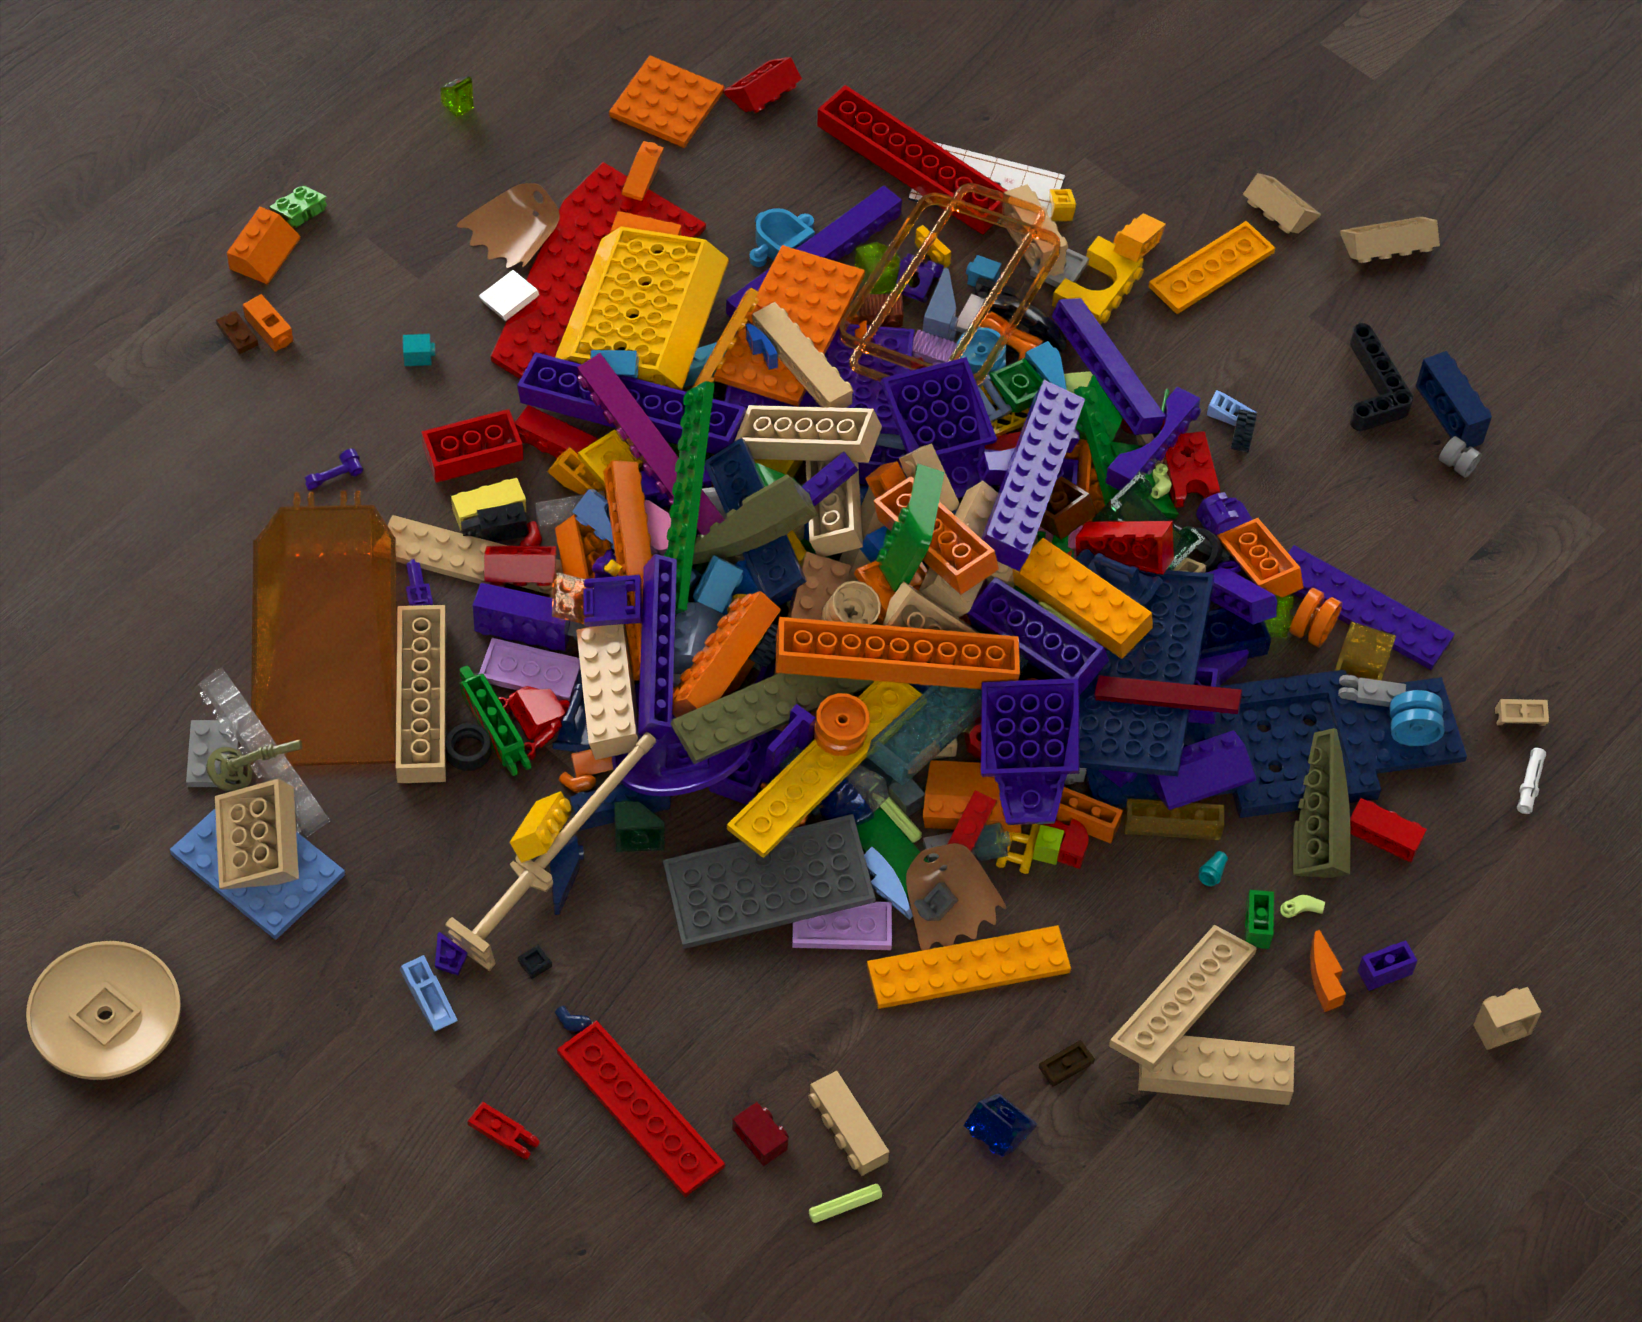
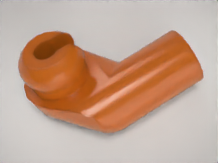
[559,772,596,793]

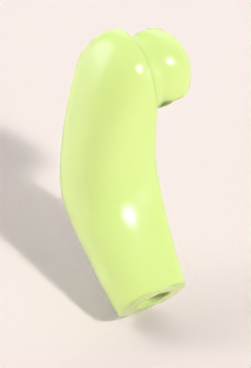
[1150,463,1172,499]
[1280,895,1325,918]

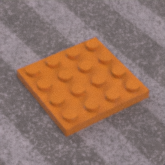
[609,55,724,148]

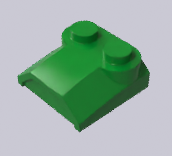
[989,358,1044,413]

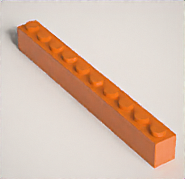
[603,460,654,681]

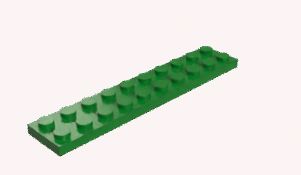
[664,381,715,615]

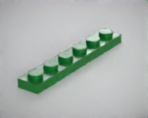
[1074,386,1126,518]

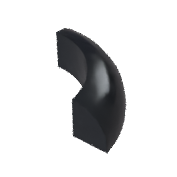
[983,293,1067,352]

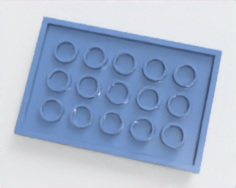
[170,809,345,940]

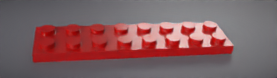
[557,1020,725,1197]

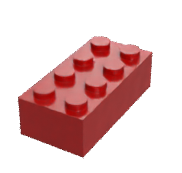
[421,409,523,483]

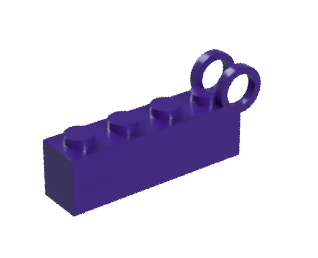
[1207,561,1278,624]

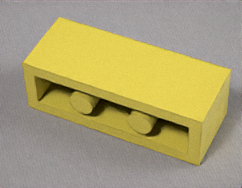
[451,478,526,531]

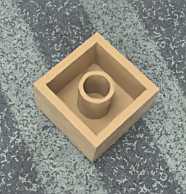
[1474,987,1541,1050]

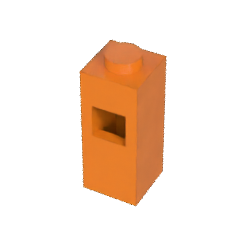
[243,294,293,352]

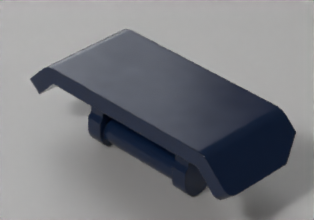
[1076,549,1163,606]
[552,674,591,752]

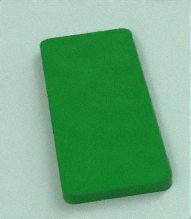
[855,808,929,903]

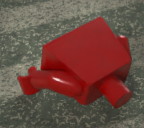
[498,686,570,760]

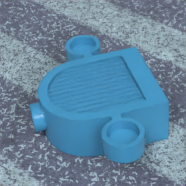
[749,208,815,267]

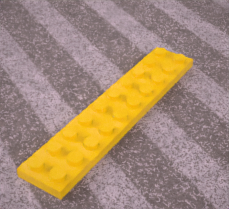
[727,681,924,858]

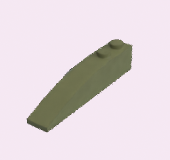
[692,474,817,565]
[1293,728,1350,878]

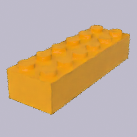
[1012,538,1153,659]

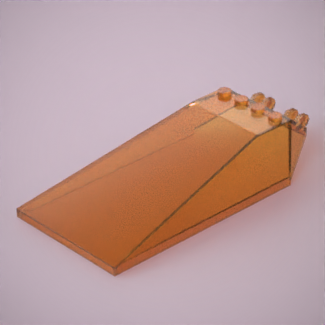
[250,491,397,767]

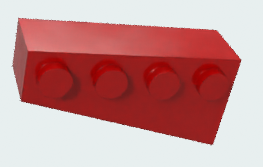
[1075,521,1174,575]

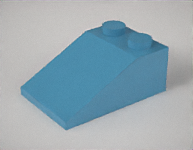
[1025,341,1067,390]

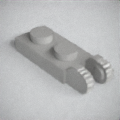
[1338,675,1406,707]

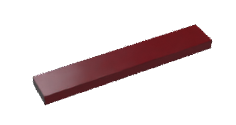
[1095,676,1242,714]

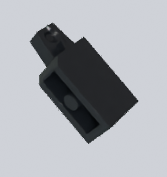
[461,502,528,542]

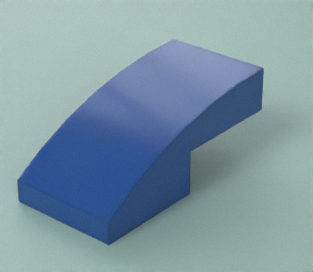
[746,323,778,370]

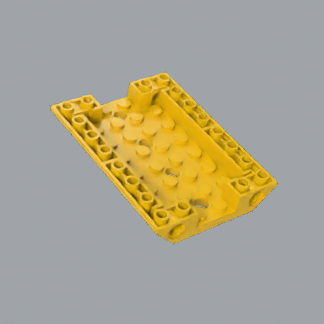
[555,227,729,390]

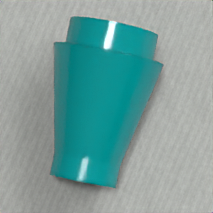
[1198,851,1228,886]

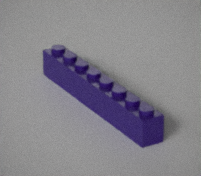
[1052,298,1166,435]
[638,554,677,739]

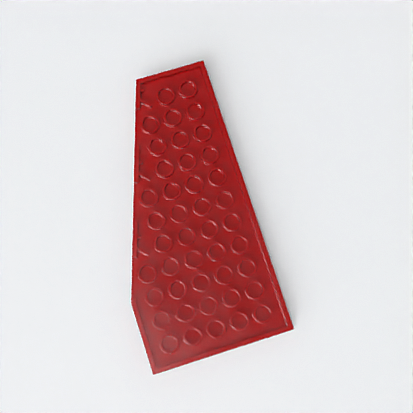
[491,162,706,379]

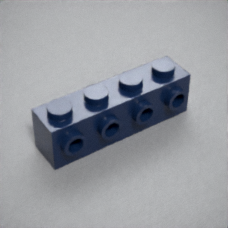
[570,784,670,831]

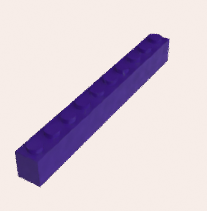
[726,185,902,318]

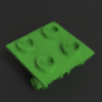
[269,186,327,228]

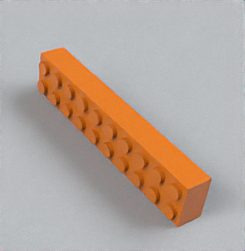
[776,617,1020,689]

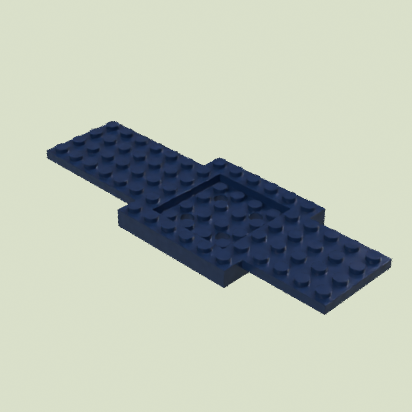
[1085,670,1467,818]

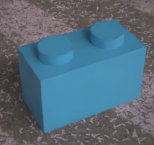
[693,555,743,613]

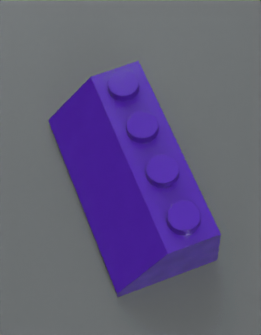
[1147,730,1256,810]

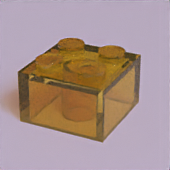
[1335,621,1396,681]

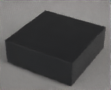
[518,945,552,979]

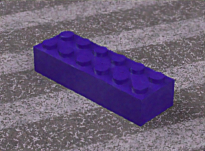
[966,577,1109,695]

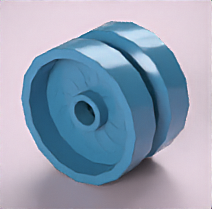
[957,327,1006,381]
[1389,690,1445,746]

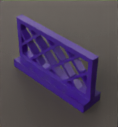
[761,704,816,791]

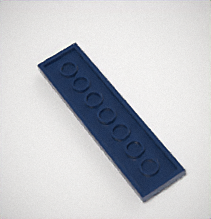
[705,437,807,602]

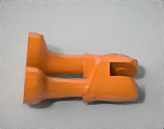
[979,311,1044,361]

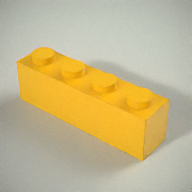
[510,791,572,863]

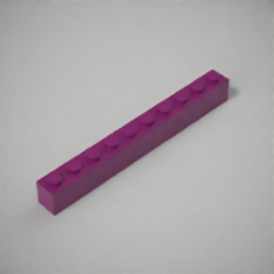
[577,353,725,538]

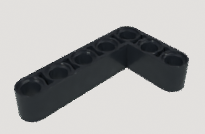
[1350,323,1413,431]

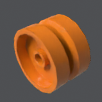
[1289,587,1343,648]
[814,693,870,756]

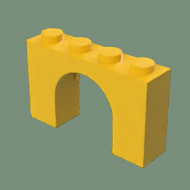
[1052,236,1144,325]

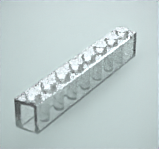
[198,667,331,838]

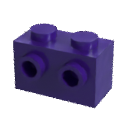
[1357,940,1418,991]

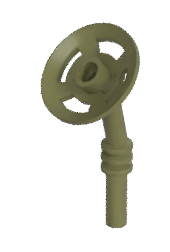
[206,739,303,792]

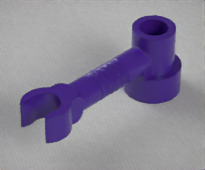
[305,448,363,490]

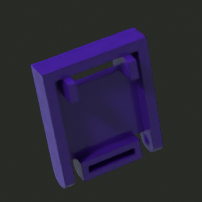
[584,575,642,627]

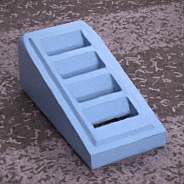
[1207,390,1257,426]

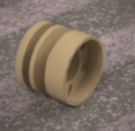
[822,581,881,624]

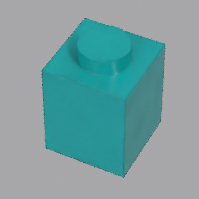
[403,334,436,366]

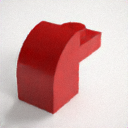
[1043,818,1089,869]

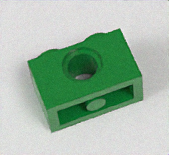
[1245,890,1274,949]

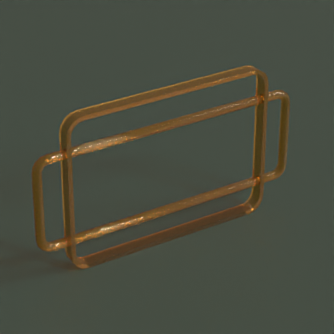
[839,183,1061,385]

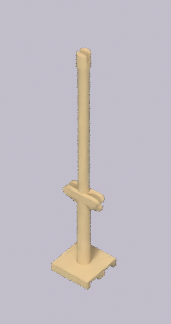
[445,732,656,971]

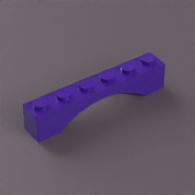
[1105,387,1201,495]

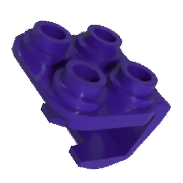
[895,253,944,303]
[1196,492,1253,545]

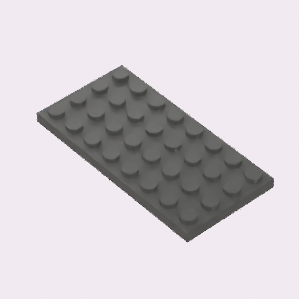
[663,814,876,949]

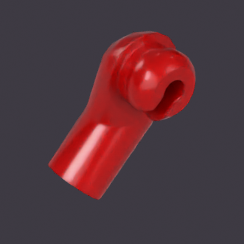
[520,521,542,546]

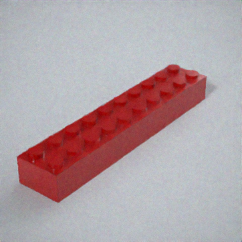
[817,85,1008,235]

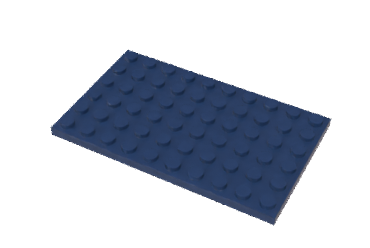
[1050,570,1214,776]

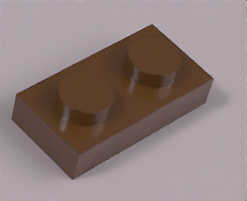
[216,310,258,355]

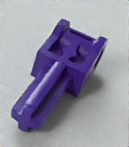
[406,559,433,606]

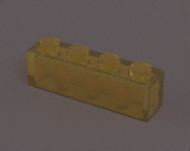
[1124,798,1224,840]

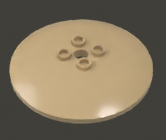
[26,941,181,1080]

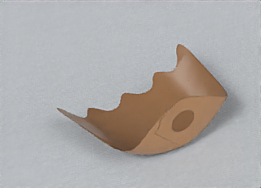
[457,183,560,268]
[906,843,1006,951]

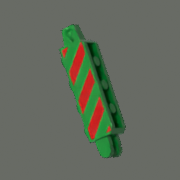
[459,665,531,776]

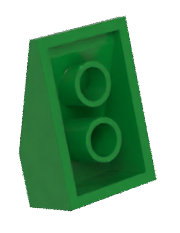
[1076,375,1123,443]

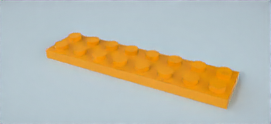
[867,925,1071,1009]

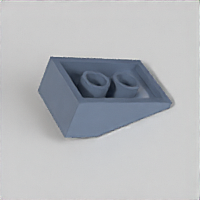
[922,268,958,342]

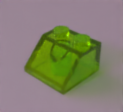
[855,242,912,295]

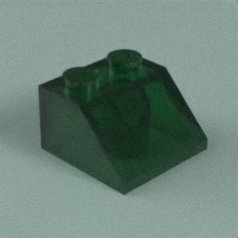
[614,800,665,852]

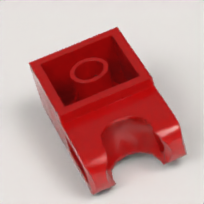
[1163,431,1220,508]

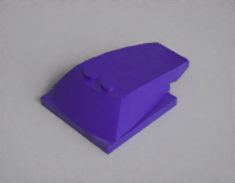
[880,357,997,500]
[981,678,1080,825]

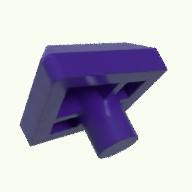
[435,932,468,976]

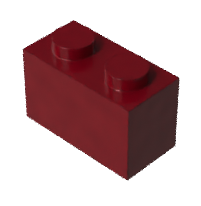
[732,1102,789,1166]

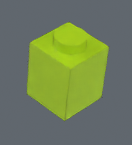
[1033,825,1064,865]

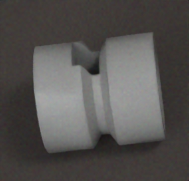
[1439,436,1482,478]

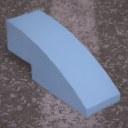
[864,847,913,920]
[400,955,458,1032]

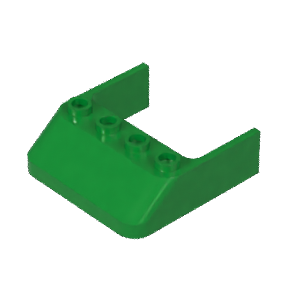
[876,463,945,592]

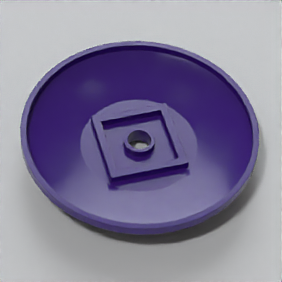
[612,714,755,796]

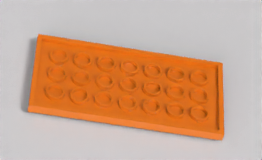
[714,245,865,407]

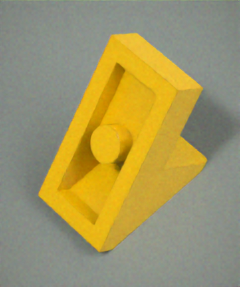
[1049,189,1076,221]

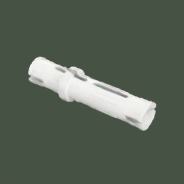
[1517,748,1546,814]

